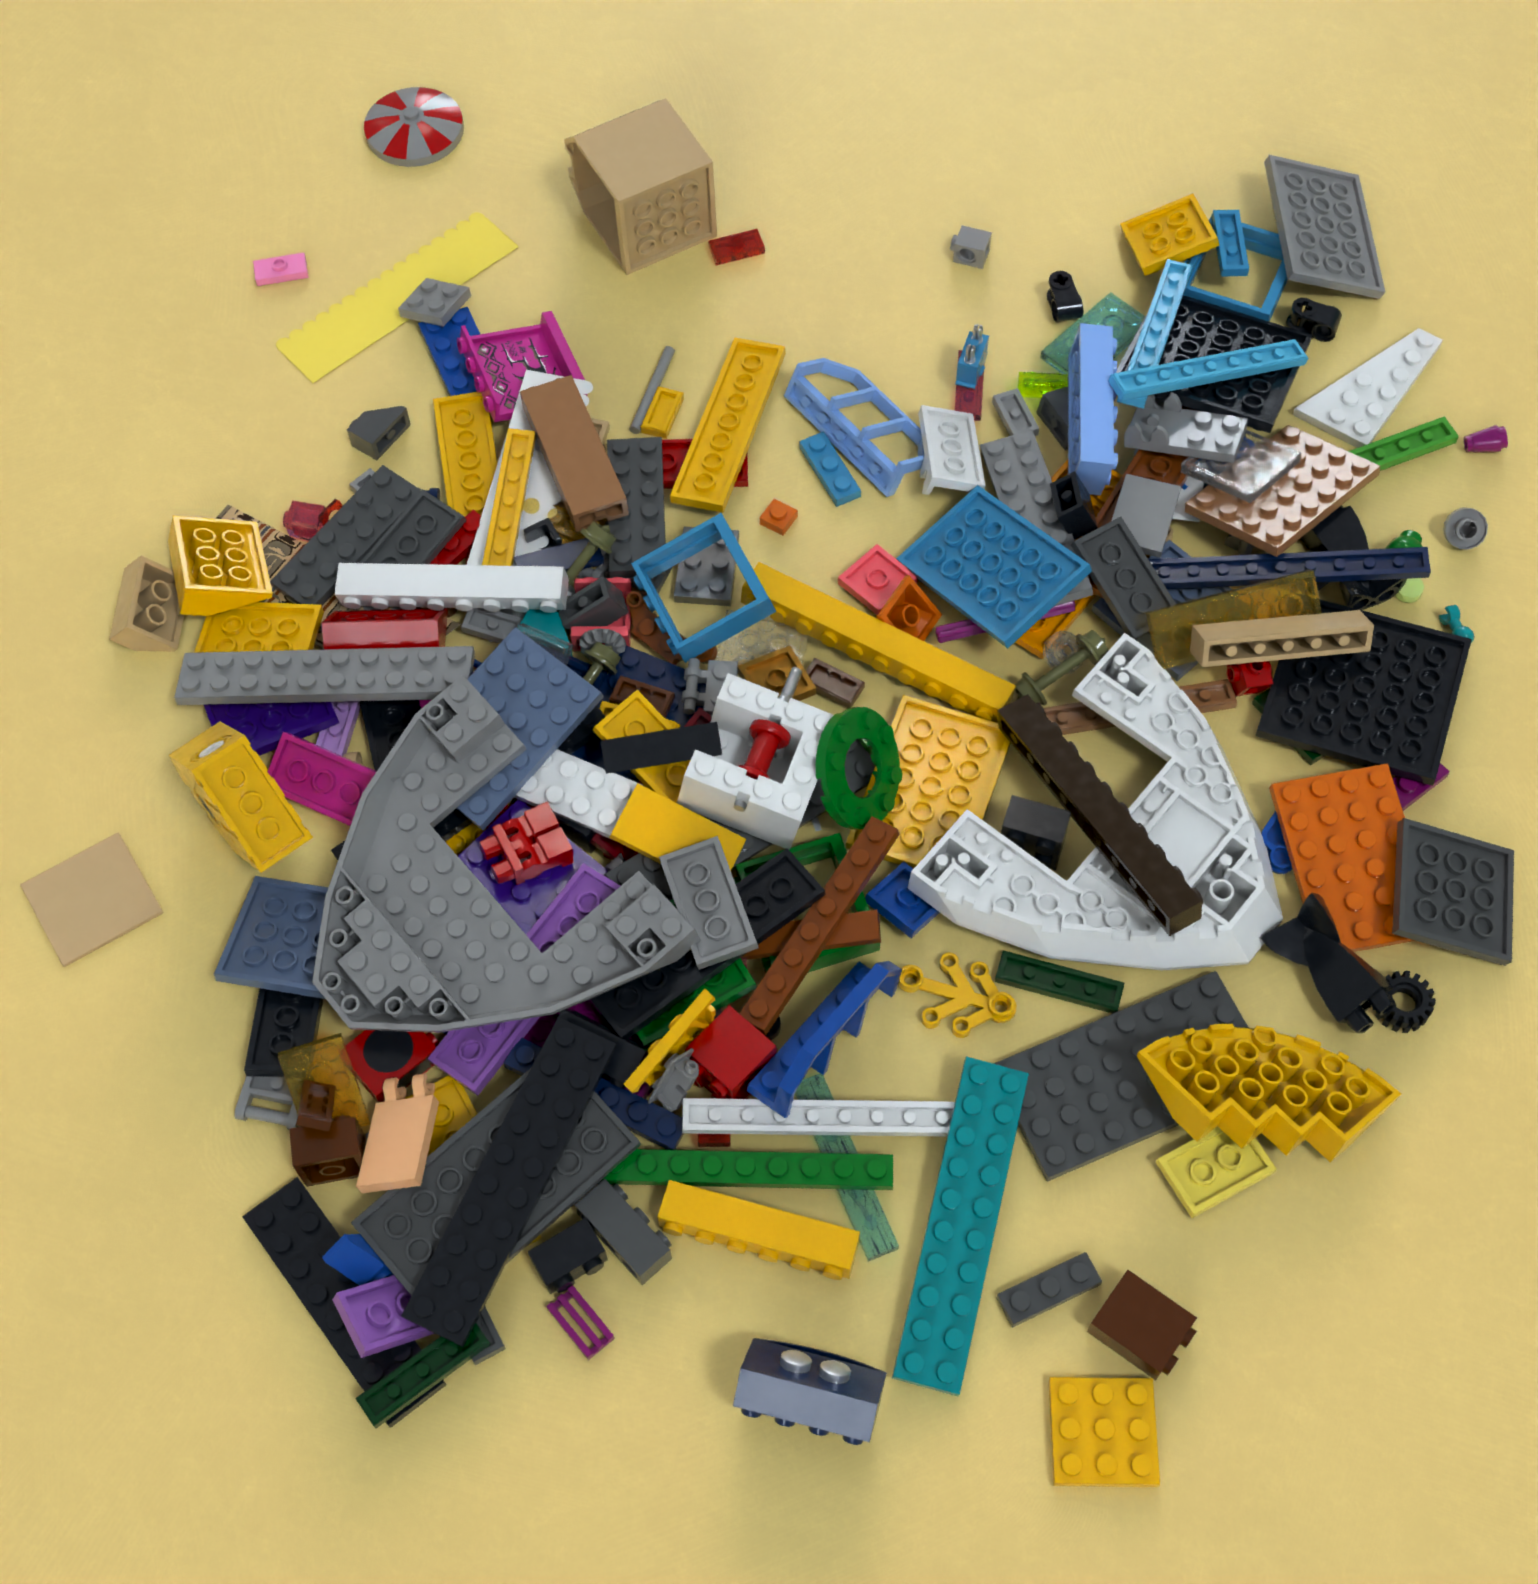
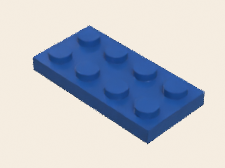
[418,307,480,396]

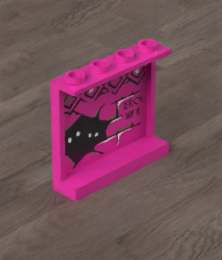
[457,311,587,423]

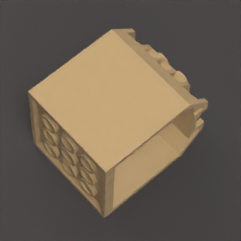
[564,98,717,275]

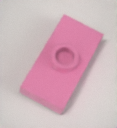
[253,253,309,286]

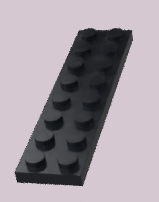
[589,848,825,1039]
[242,1177,446,1428]

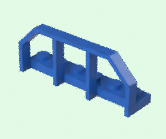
[747,961,902,1119]

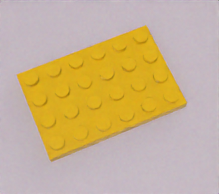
[846,695,1011,869]

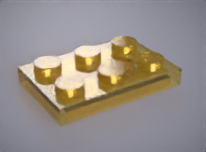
[278,1033,370,1127]

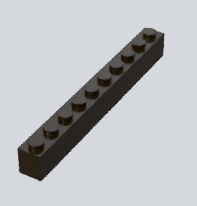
[997,694,1203,936]

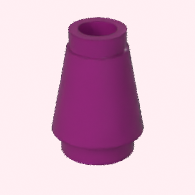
[1464,425,1508,452]

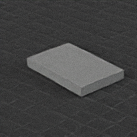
[1111,474,1181,558]

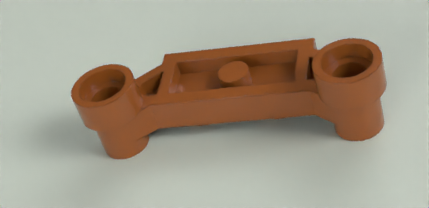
[626,591,718,665]

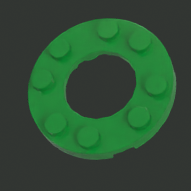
[816,707,902,829]

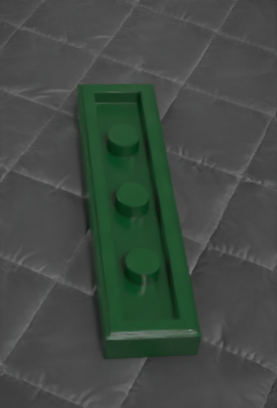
[995,950,1125,1014]
[355,1323,491,1428]

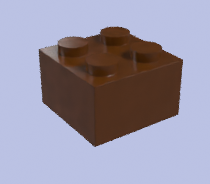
[289,1115,367,1187]

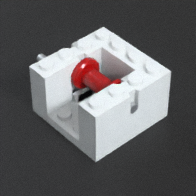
[677,667,834,850]

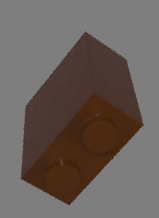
[1087,1270,1197,1381]

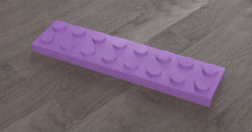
[427,863,620,1096]

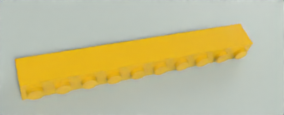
[741,562,1016,723]

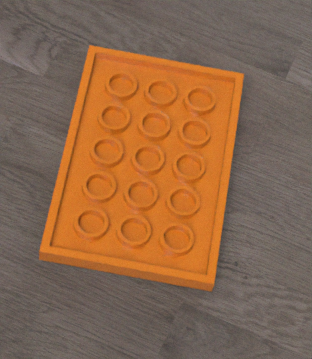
[1269,763,1416,952]

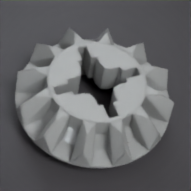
[579,629,626,655]

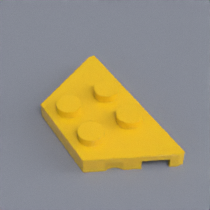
[624,989,716,1093]

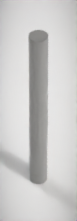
[630,346,675,434]

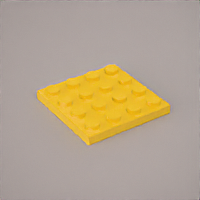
[194,602,324,653]

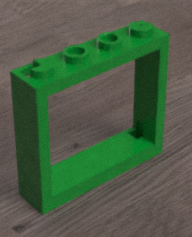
[733,833,880,974]

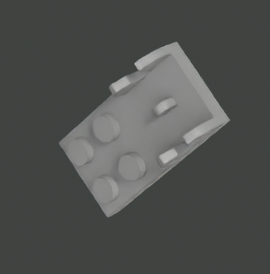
[1124,392,1248,463]
[659,836,759,970]

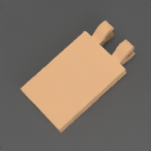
[356,1073,439,1194]

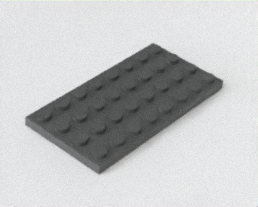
[994,971,1249,1182]
[351,1067,641,1296]

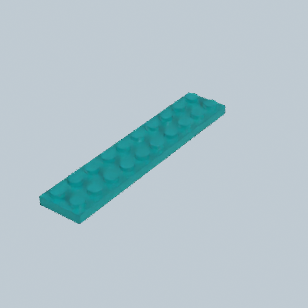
[892,1056,1029,1397]

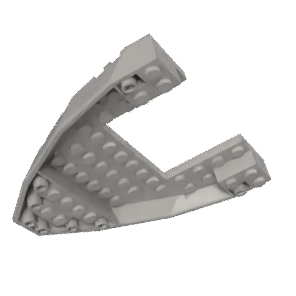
[312,675,701,1033]

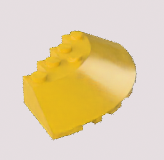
[1136,1024,1402,1163]

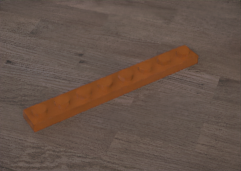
[739,816,899,1035]

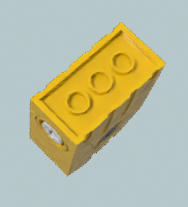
[169,721,313,873]

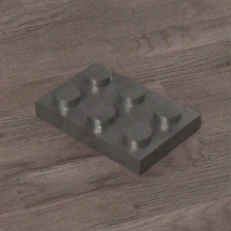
[674,527,739,606]

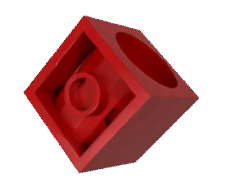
[685,1005,777,1099]

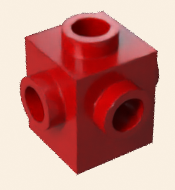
[1226,661,1273,697]

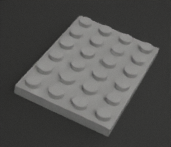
[1264,155,1385,299]

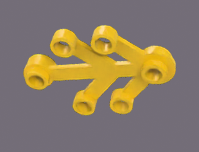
[898,952,1017,1038]

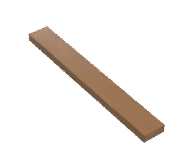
[1043,679,1237,735]

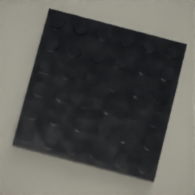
[1116,295,1313,433]
[1256,594,1472,786]

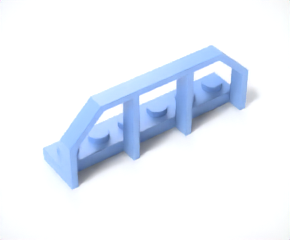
[784,358,925,497]

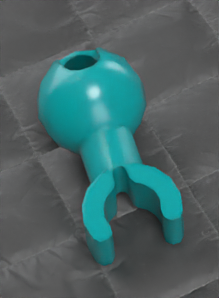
[1439,605,1475,643]

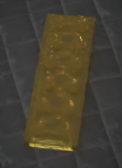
[1146,569,1322,669]

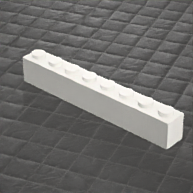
[334,563,569,613]

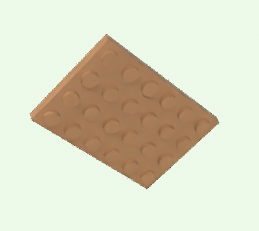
[1185,425,1380,557]

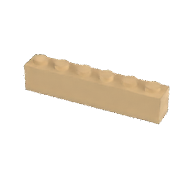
[1190,610,1374,667]

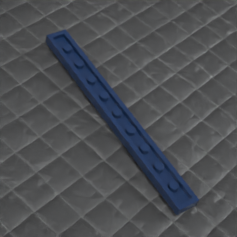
[1148,547,1431,589]

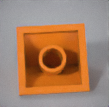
[876,575,942,641]

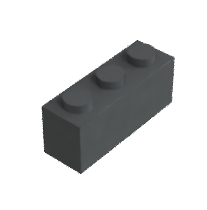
[575,1179,672,1285]

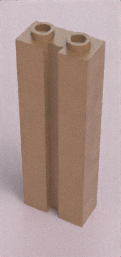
[520,375,629,532]

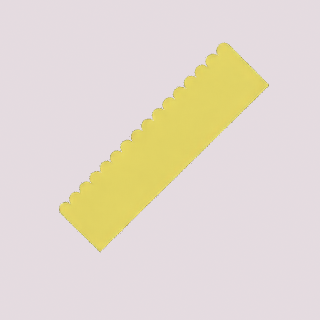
[276,212,519,383]

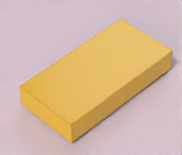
[641,386,684,439]

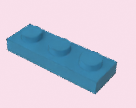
[1211,210,1249,277]
[799,431,861,507]

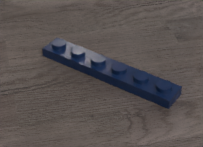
[504,1038,684,1150]

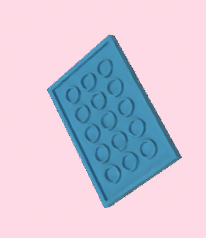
[896,485,1092,649]

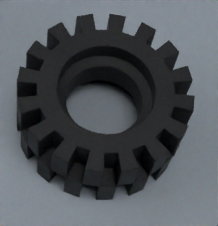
[1372,971,1436,1033]

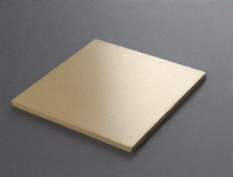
[20,832,164,967]

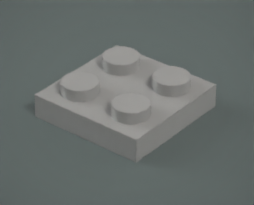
[398,278,471,327]

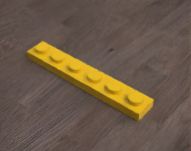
[482,428,536,566]

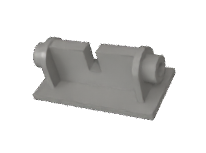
[648,1048,699,1112]

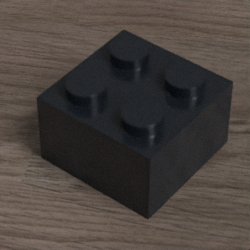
[1001,795,1071,870]

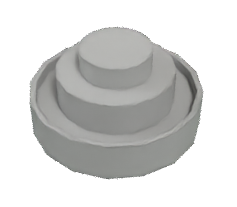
[1443,507,1488,549]

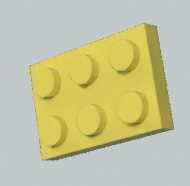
[1156,1126,1276,1218]

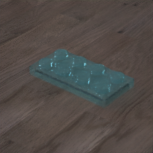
[1041,292,1145,378]

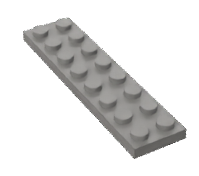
[980,430,1093,606]

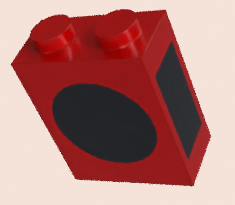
[338,1030,439,1103]

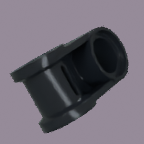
[1047,271,1084,323]
[1286,298,1342,342]

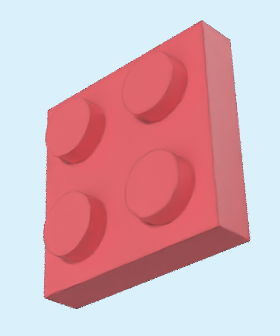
[838,544,918,615]

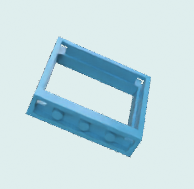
[1183,215,1288,322]
[631,513,777,663]

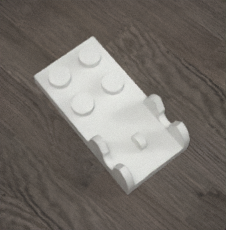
[918,405,986,495]

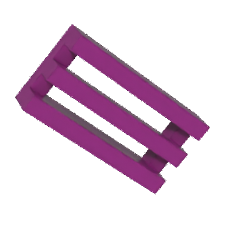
[546,1285,615,1360]

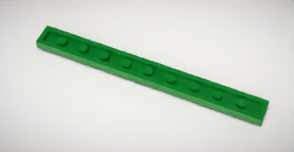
[598,1149,893,1190]

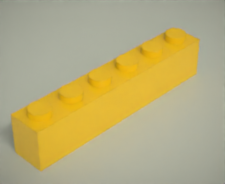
[657,1180,860,1280]

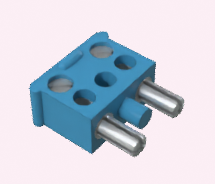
[955,324,989,389]

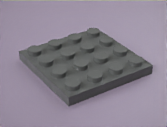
[1392,818,1514,966]

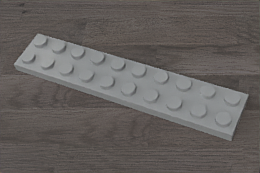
[174,646,475,705]

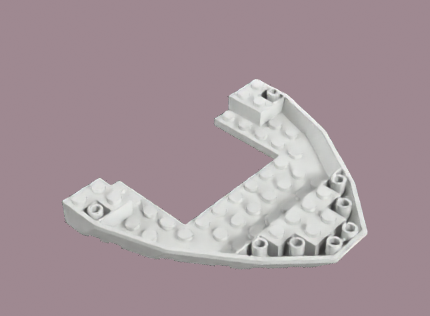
[908,633,1283,971]

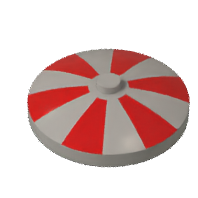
[364,87,464,167]

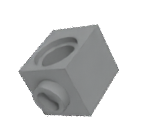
[950,225,992,269]

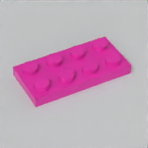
[267,732,377,826]

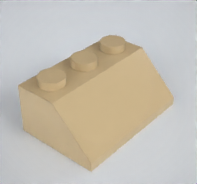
[109,555,184,652]

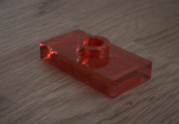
[708,229,765,265]

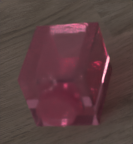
[283,500,329,542]

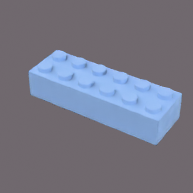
[1068,323,1118,496]

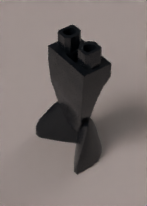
[1301,505,1407,610]
[1261,893,1397,1033]

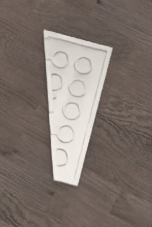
[1293,328,1443,448]

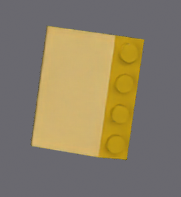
[168,515,273,616]

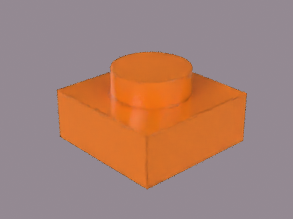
[760,499,798,536]

